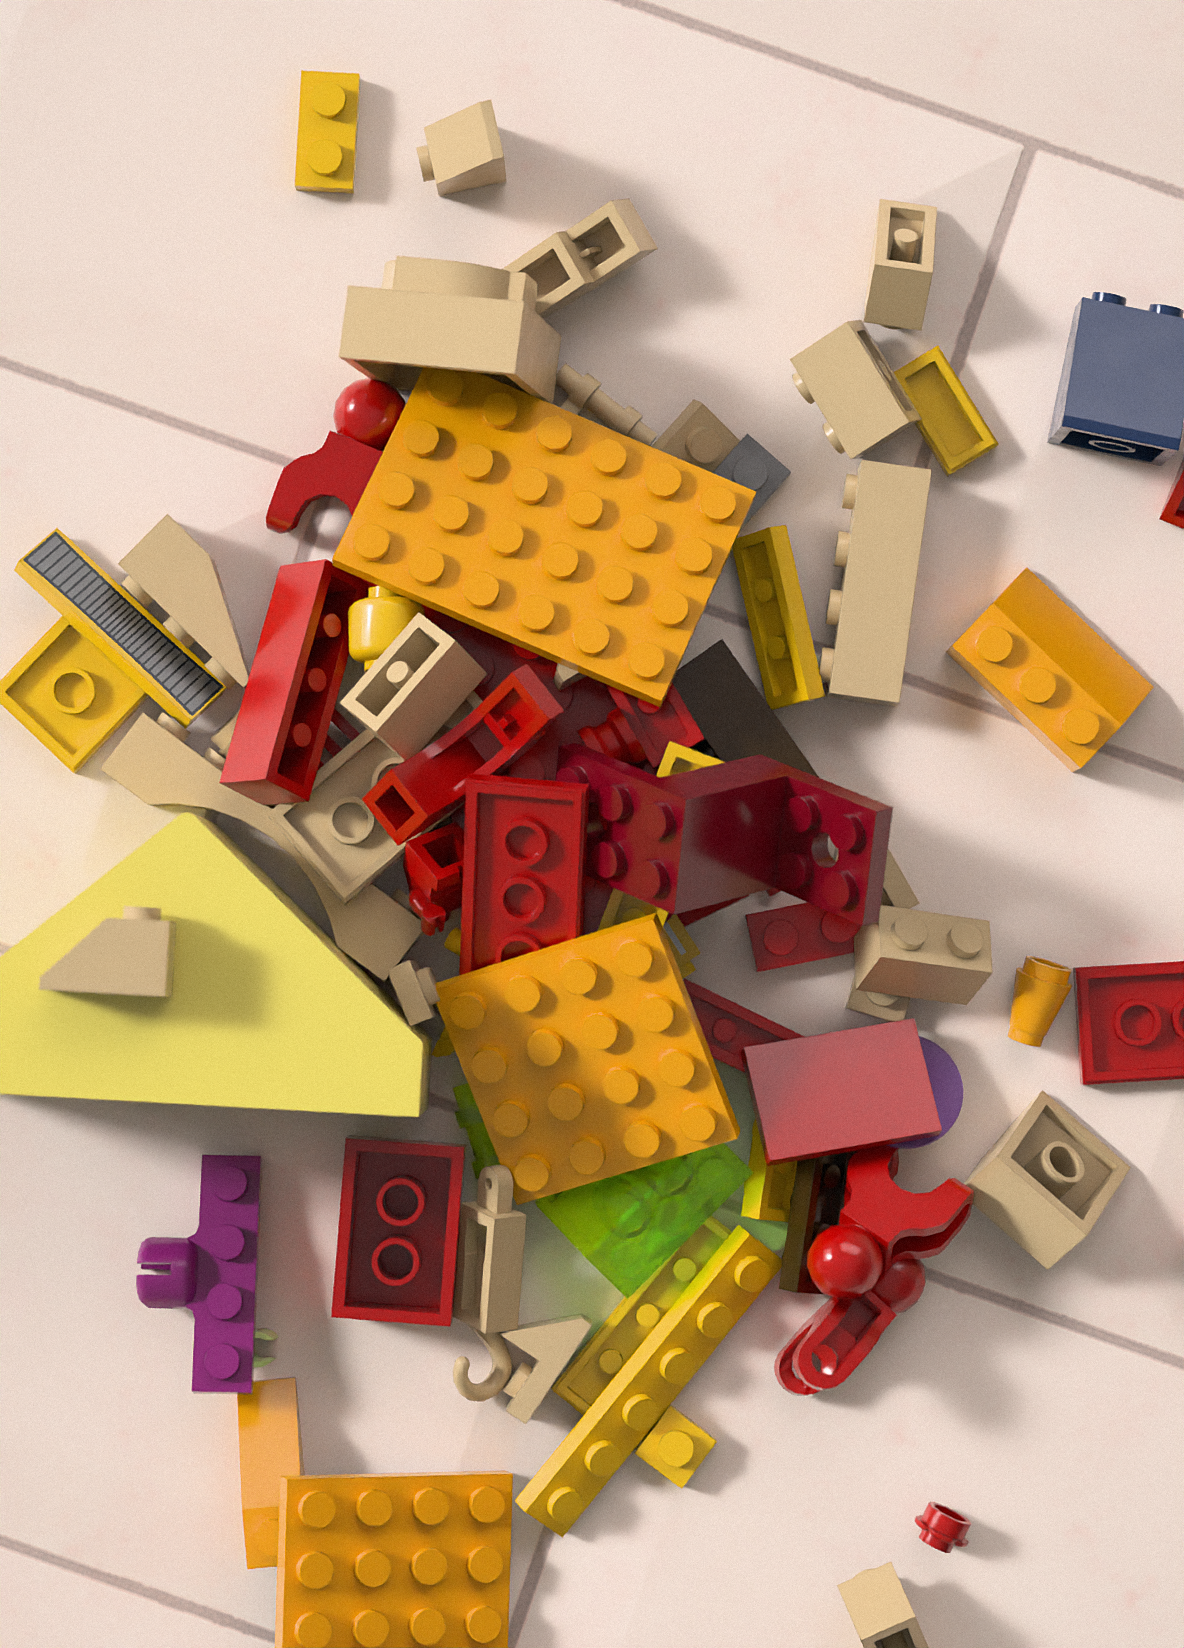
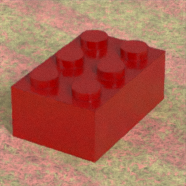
[331,1135,467,1327]

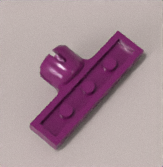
[136,1155,262,1395]

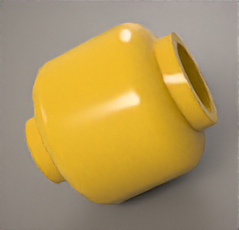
[348,586,425,672]

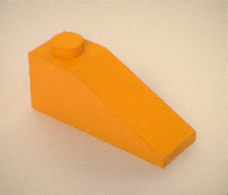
[237,1377,305,1569]

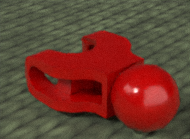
[265,378,406,534]
[807,1145,975,1300]
[774,1259,926,1396]

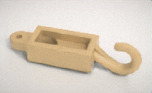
[453,1165,527,1402]

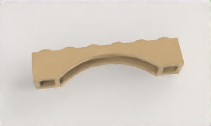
[101,712,423,982]

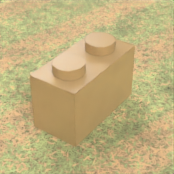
[790,320,922,459]
[340,612,487,760]
[854,905,993,1005]

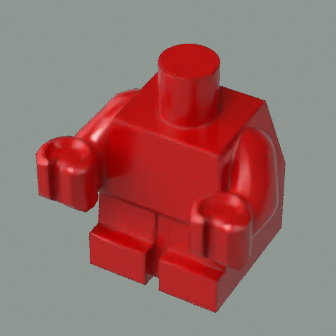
[403,822,464,936]

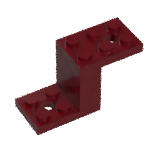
[555,742,893,926]

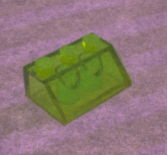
[534,1143,754,1299]

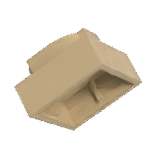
[338,255,562,404]

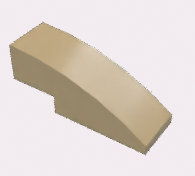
[502,198,658,319]

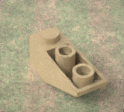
[118,513,250,690]

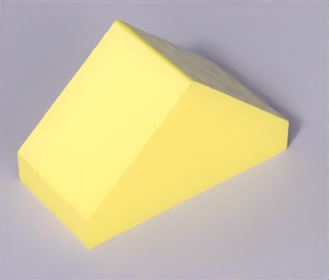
[0,812,432,1117]

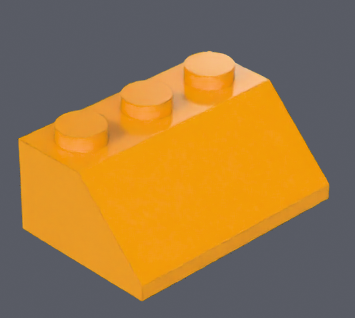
[946,567,1154,772]

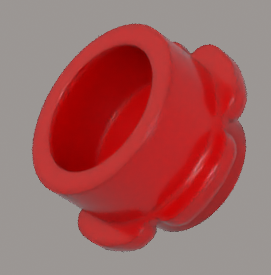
[914,1501,971,1553]

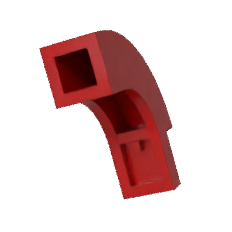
[362,664,564,846]

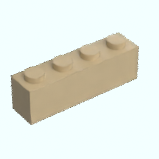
[819,460,932,707]

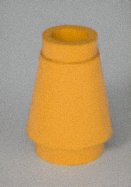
[1007,956,1072,1047]

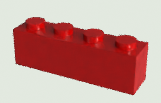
[219,559,368,805]

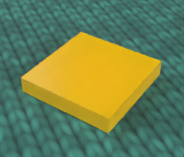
[0,615,150,774]

